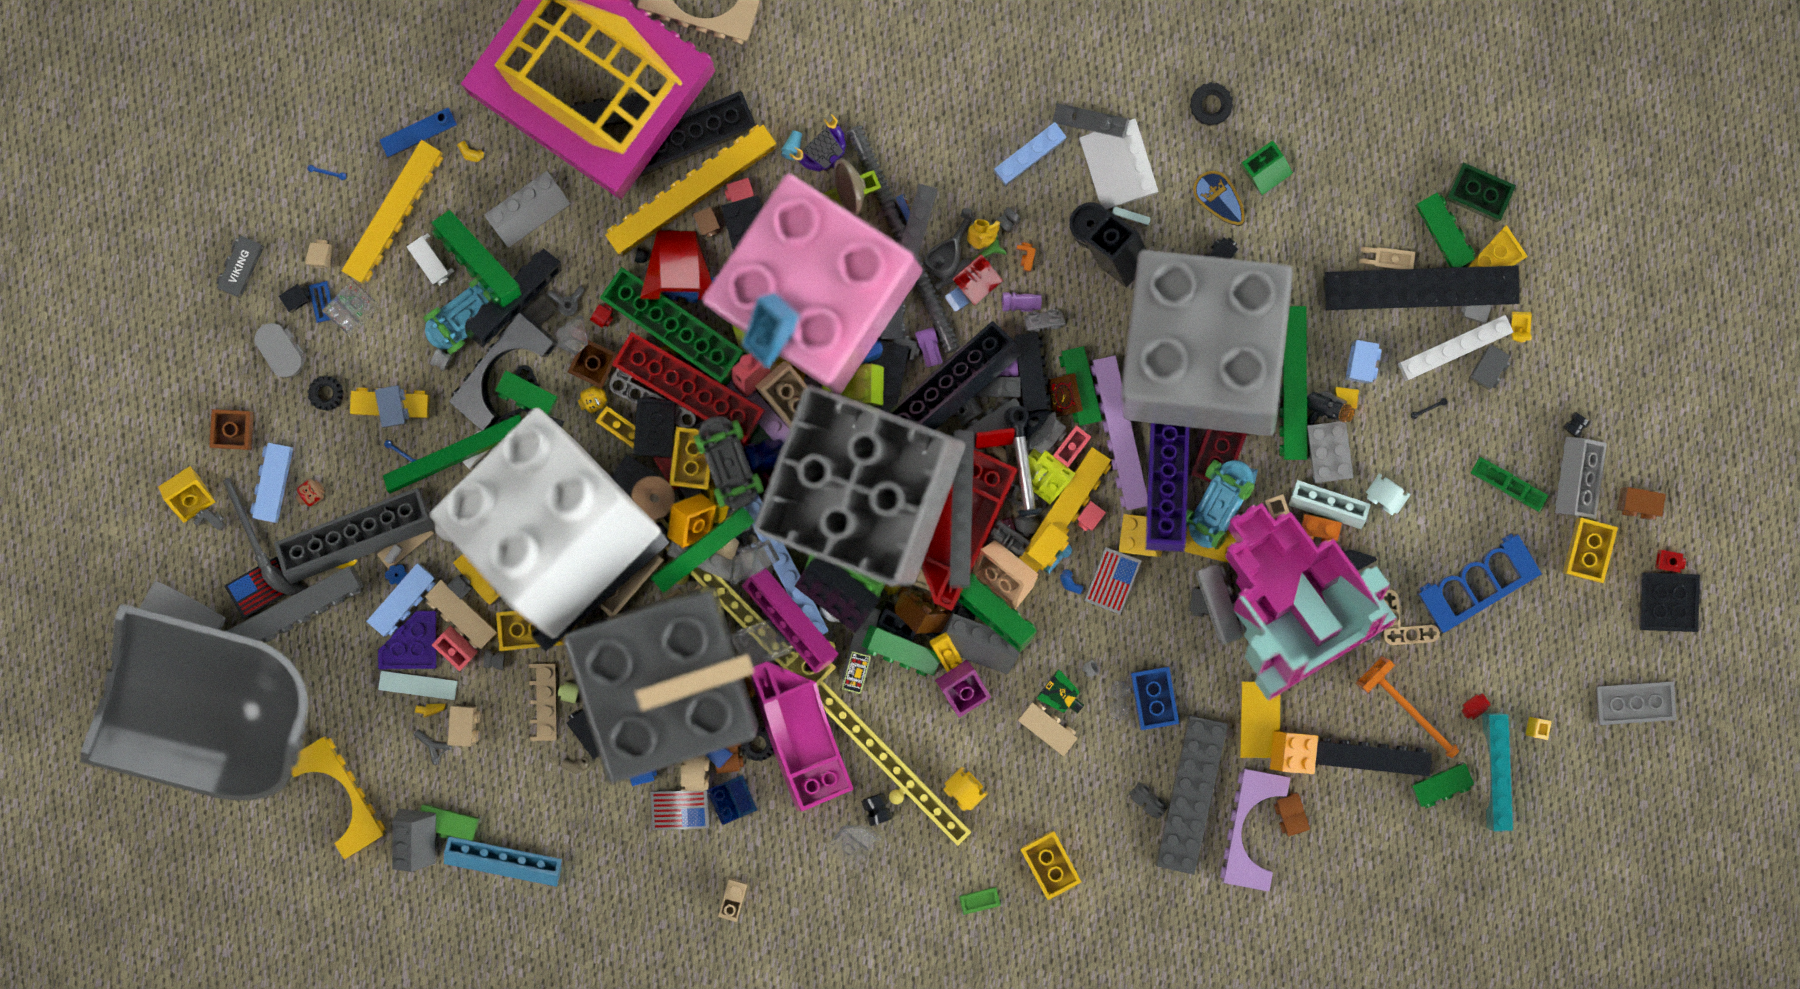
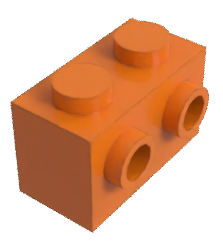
[1300,514,1342,542]

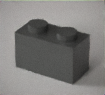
[1469,345,1511,390]

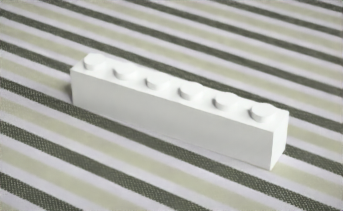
[1398,315,1513,381]

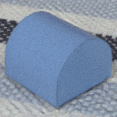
[945,287,970,312]

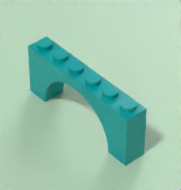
[1482,713,1513,832]

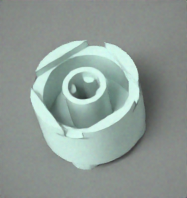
[1366,473,1411,515]

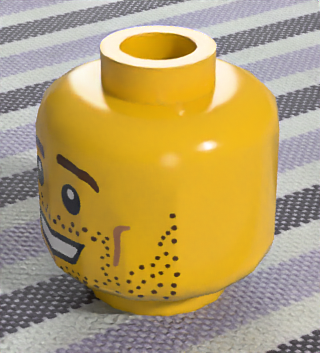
[578,385,608,414]

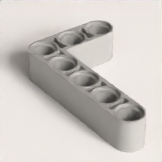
[610,368,697,429]

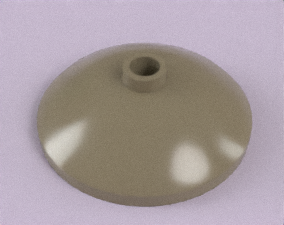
[834,159,865,216]

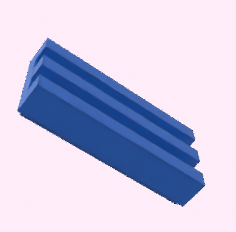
[308,281,336,323]

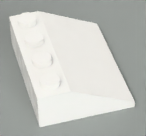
[1079,119,1158,209]

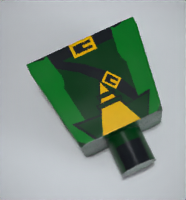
[1036,669,1084,714]

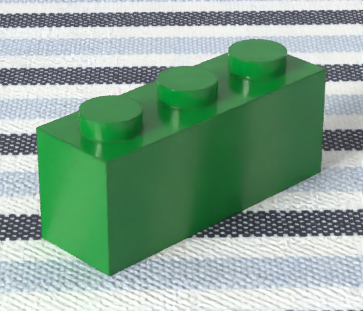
[495,370,559,416]
[1410,762,1475,809]

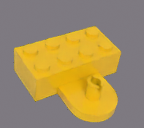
[496,610,577,651]

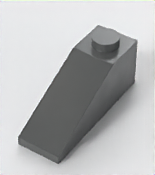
[974,377,1020,398]

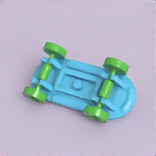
[423,278,491,355]
[1186,460,1255,550]

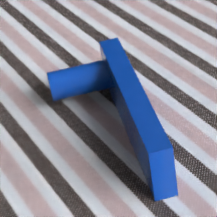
[379,107,457,158]

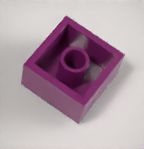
[935,660,991,718]

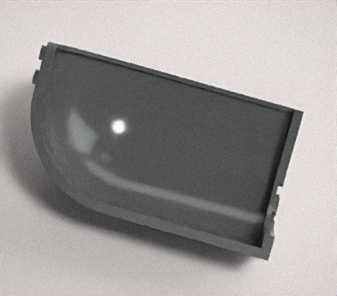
[80,604,307,801]

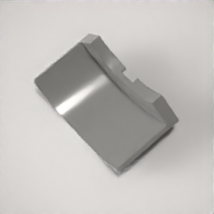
[139,581,225,630]

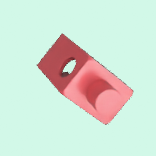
[732,353,772,398]

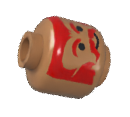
[296,479,325,507]

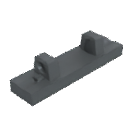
[1052,103,1130,139]

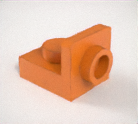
[1016,242,1036,273]

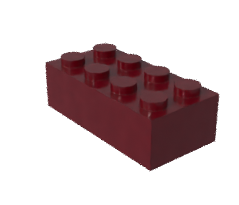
[1189,429,1248,483]

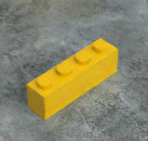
[350,388,430,418]

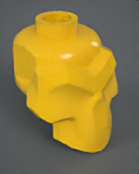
[967,219,1000,249]

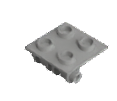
[1024,309,1066,333]

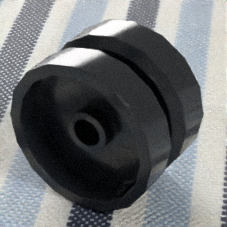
[1069,202,1108,249]

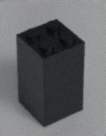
[1084,211,1147,288]

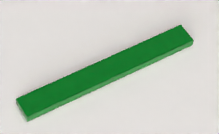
[383,415,522,494]

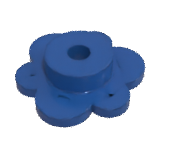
[385,564,407,585]

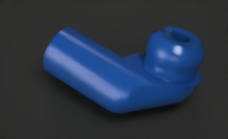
[1060,569,1084,595]

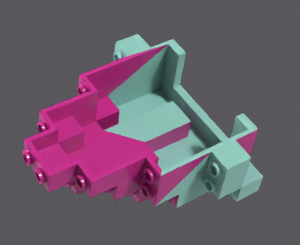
[1225,503,1397,701]

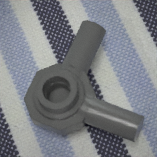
[546,285,585,317]

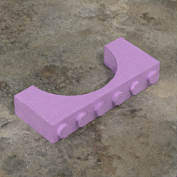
[1220,768,1290,891]

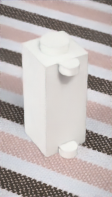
[407,233,454,286]

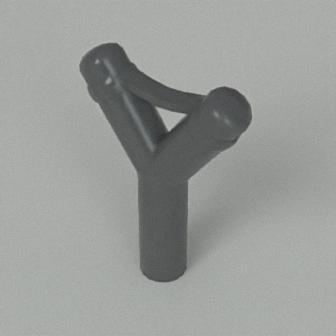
[414,729,452,765]

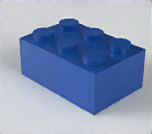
[1130,666,1179,730]

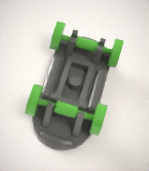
[693,416,764,508]

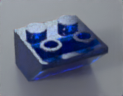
[707,774,758,825]

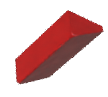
[974,428,1015,449]

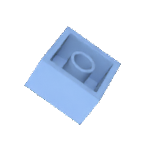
[1345,340,1382,384]

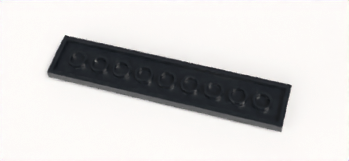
[1325,265,1520,310]

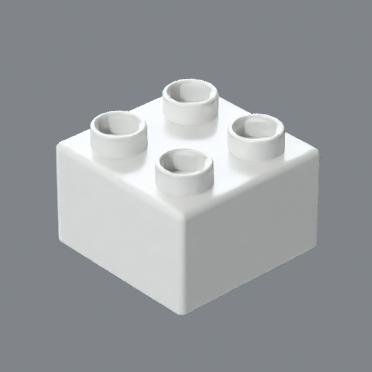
[430,408,660,638]

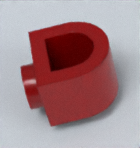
[590,303,614,329]

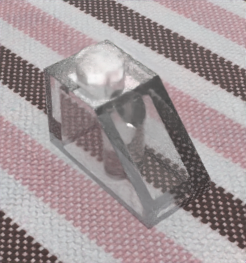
[556,315,588,355]

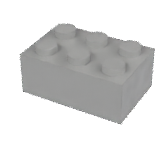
[1307,421,1354,483]

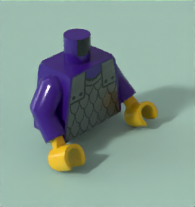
[789,114,846,172]

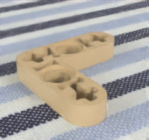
[1383,590,1440,645]

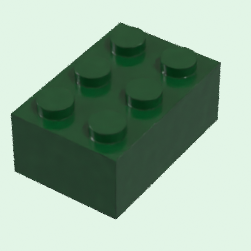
[1445,162,1516,222]

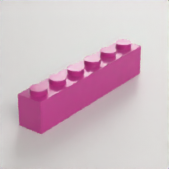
[742,567,839,673]

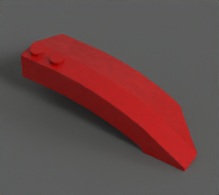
[921,449,1018,611]

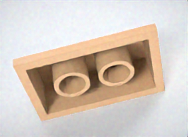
[972,540,1038,609]

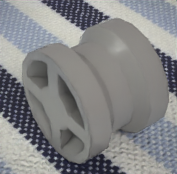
[430,348,452,372]

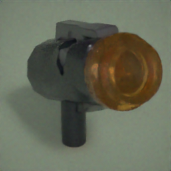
[1307,391,1355,425]

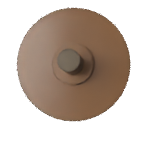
[631,476,675,519]

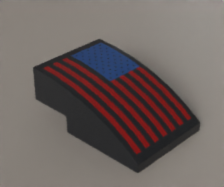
[224,556,286,619]

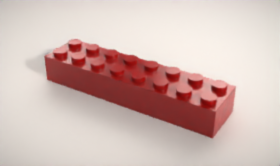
[612,332,766,444]

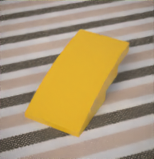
[1240,682,1280,758]

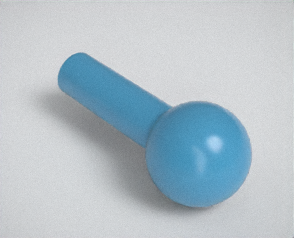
[1043,544,1072,574]

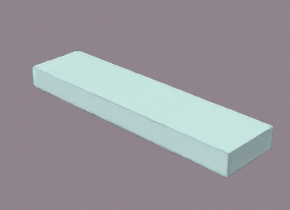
[378,671,458,700]

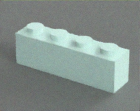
[1288,480,1371,529]

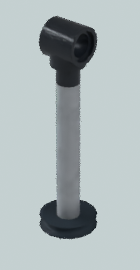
[1004,406,1044,517]

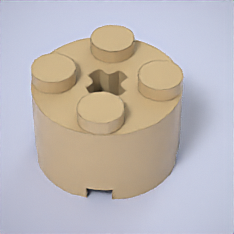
[681,754,710,791]

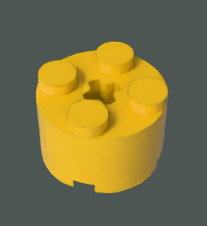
[943,766,988,811]

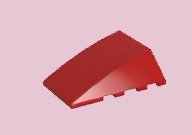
[640,231,713,300]

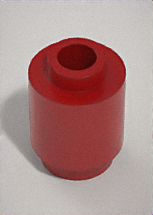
[1461,693,1491,720]

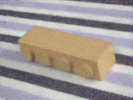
[425,580,498,649]

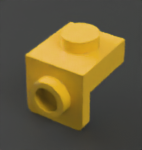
[1510,312,1532,342]

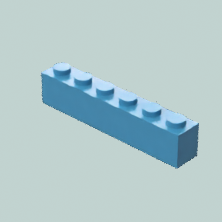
[444,837,562,887]

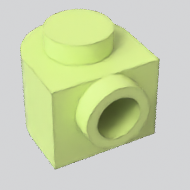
[558,681,579,704]

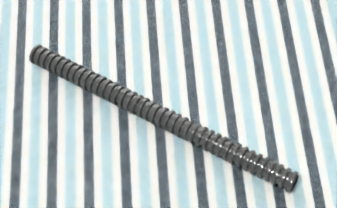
[847,125,961,354]

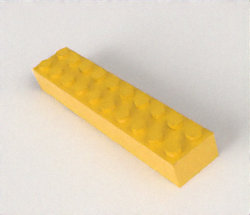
[605,125,778,257]

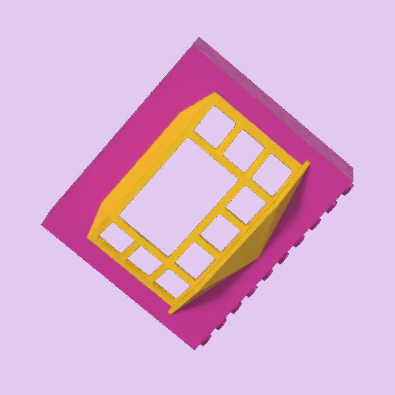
[461,0,715,200]

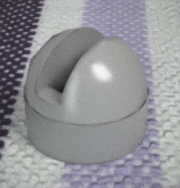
[1082,660,1099,677]

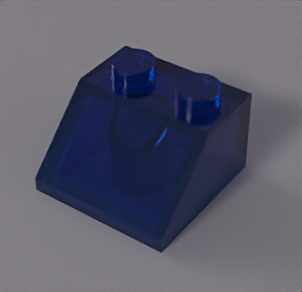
[744,439,785,474]

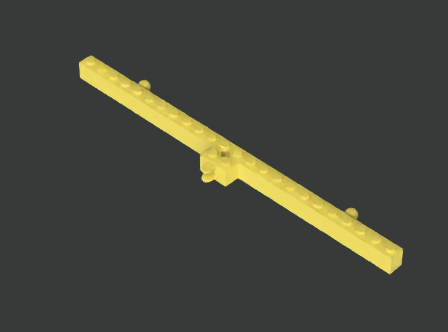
[651,517,971,846]

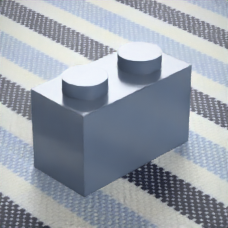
[375,385,409,428]

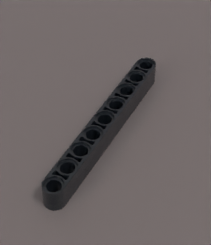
[531,522,672,651]

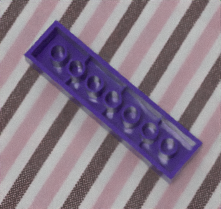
[1145,423,1189,552]

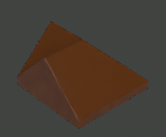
[567,338,618,389]

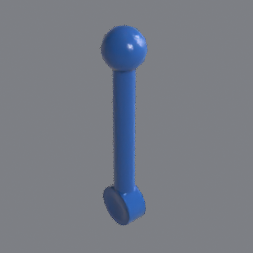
[307,165,346,180]
[384,440,417,462]

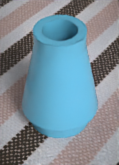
[781,130,803,161]

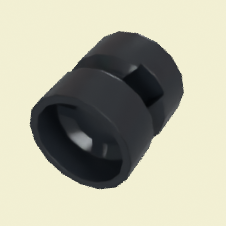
[861,793,893,826]

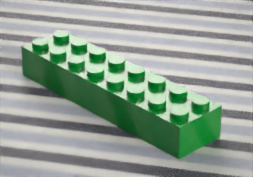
[600,266,748,386]

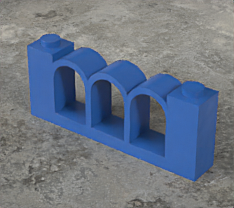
[1417,533,1542,633]

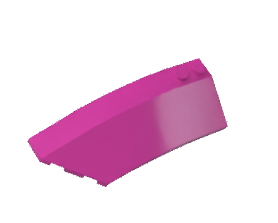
[751,661,854,812]

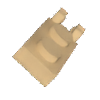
[1359,247,1415,270]

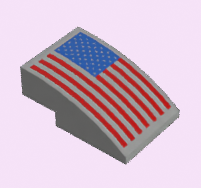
[1084,547,1141,614]
[650,790,710,830]

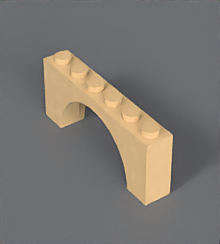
[637,0,761,45]

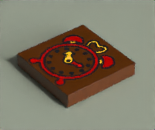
[1047,373,1083,417]

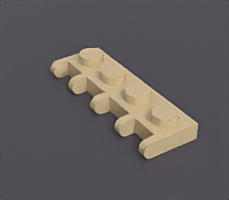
[529,663,557,741]

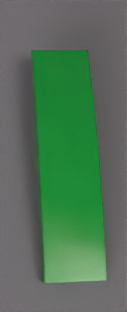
[1470,457,1549,513]

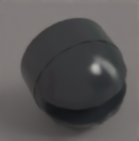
[634,247,649,263]

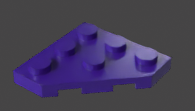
[378,611,437,669]

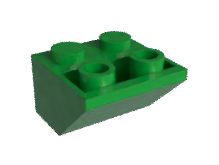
[1240,140,1293,196]

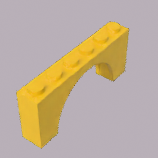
[291,736,386,860]

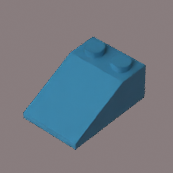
[742,293,800,368]

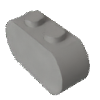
[254,323,304,378]

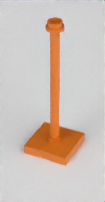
[1355,656,1459,758]

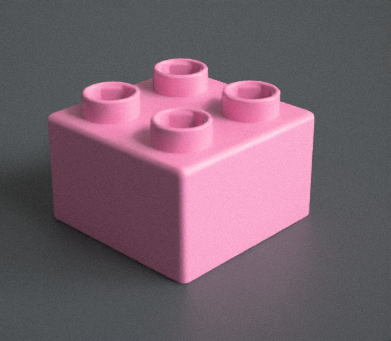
[703,174,922,394]

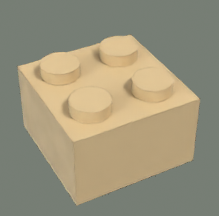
[448,705,481,747]

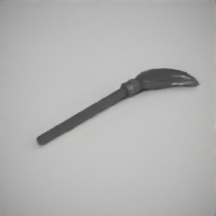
[223,478,308,595]

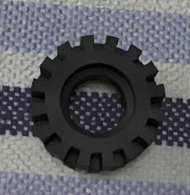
[307,376,344,411]
[741,726,774,761]

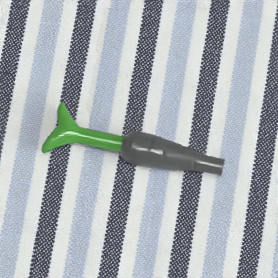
[934,235,1007,291]

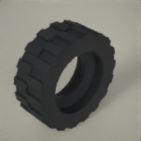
[1190,82,1233,126]

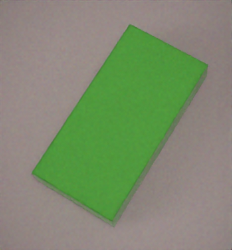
[959,887,1001,915]

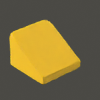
[1525,717,1552,740]

